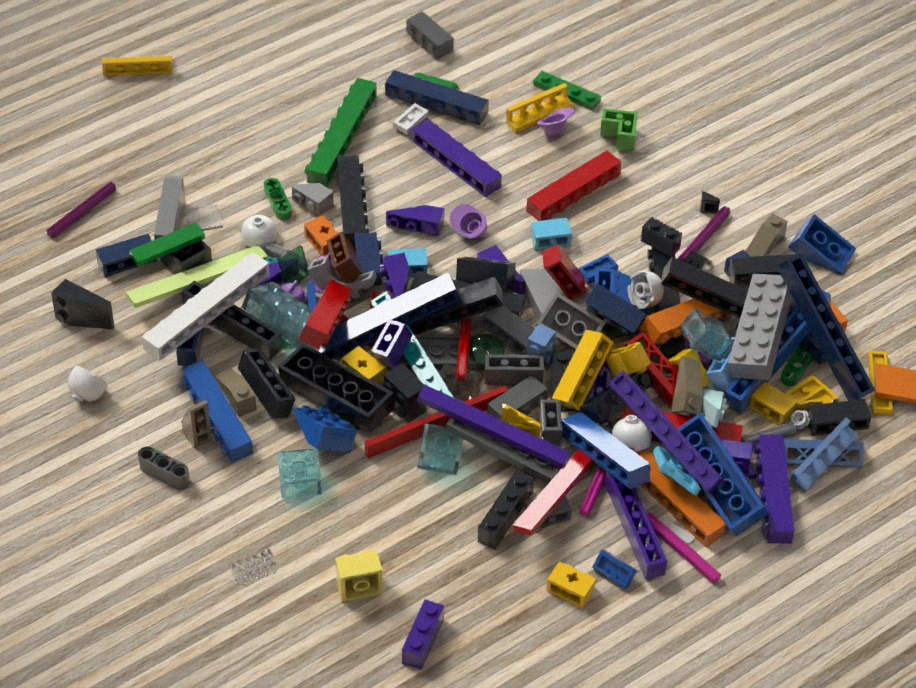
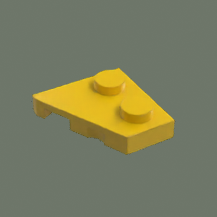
[785,375,839,410]
[501,404,541,438]

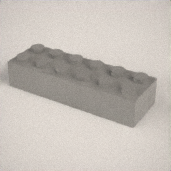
[728,274,792,380]

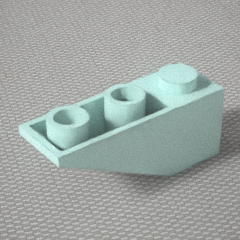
[701,388,726,428]

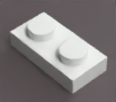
[393,104,429,135]

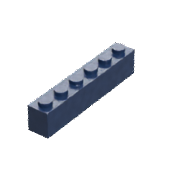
[385,70,489,125]

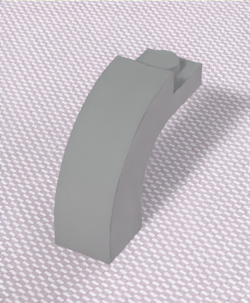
[307,256,377,299]

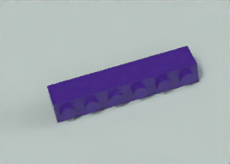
[413,119,502,197]
[754,434,795,544]
[605,471,667,580]

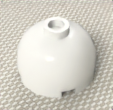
[241,215,277,251]
[627,271,664,309]
[67,366,108,403]
[612,415,652,451]

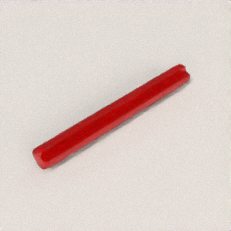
[456,318,471,381]

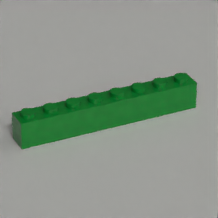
[305,77,377,187]

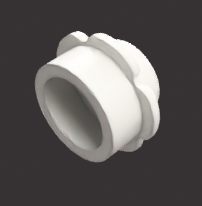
[791,410,810,429]

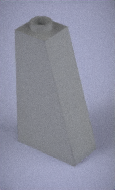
[154,175,186,239]
[520,268,560,320]

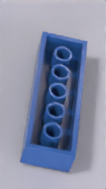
[678,412,770,536]

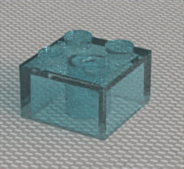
[680,308,734,362]
[417,424,463,475]
[277,448,322,498]

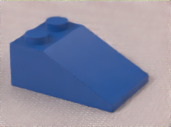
[788,214,856,274]

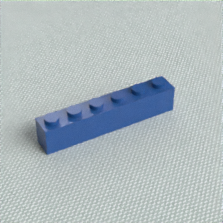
[180,360,253,462]
[561,412,651,489]

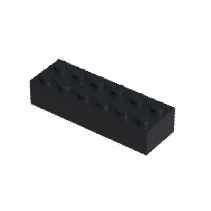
[278,343,395,433]

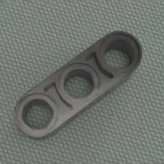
[138,446,190,490]

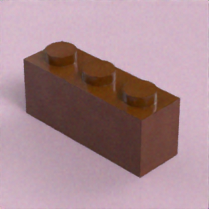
[327,231,362,284]

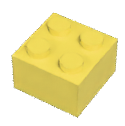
[335,550,383,602]

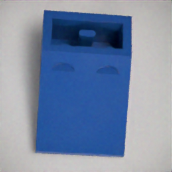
[594,268,649,315]
[293,405,357,452]

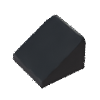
[700,191,720,214]

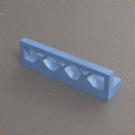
[790,418,858,493]
[784,439,864,466]

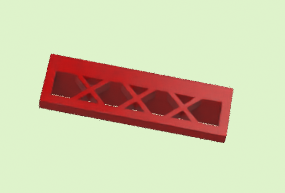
[624,332,678,409]

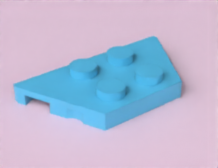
[653,446,701,496]

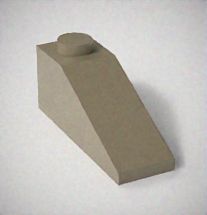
[745,213,788,257]
[671,356,703,416]
[214,368,256,417]
[181,400,212,448]

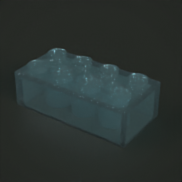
[242,282,313,348]

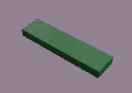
[129,223,205,267]

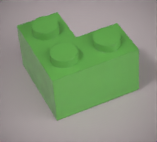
[600,108,638,151]

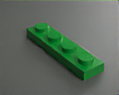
[533,71,601,111]

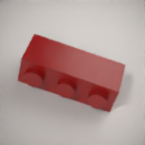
[542,245,586,300]

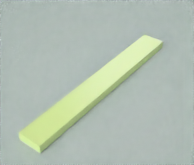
[126,245,268,308]

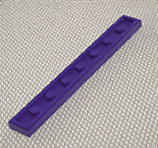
[609,370,724,494]
[417,385,570,469]

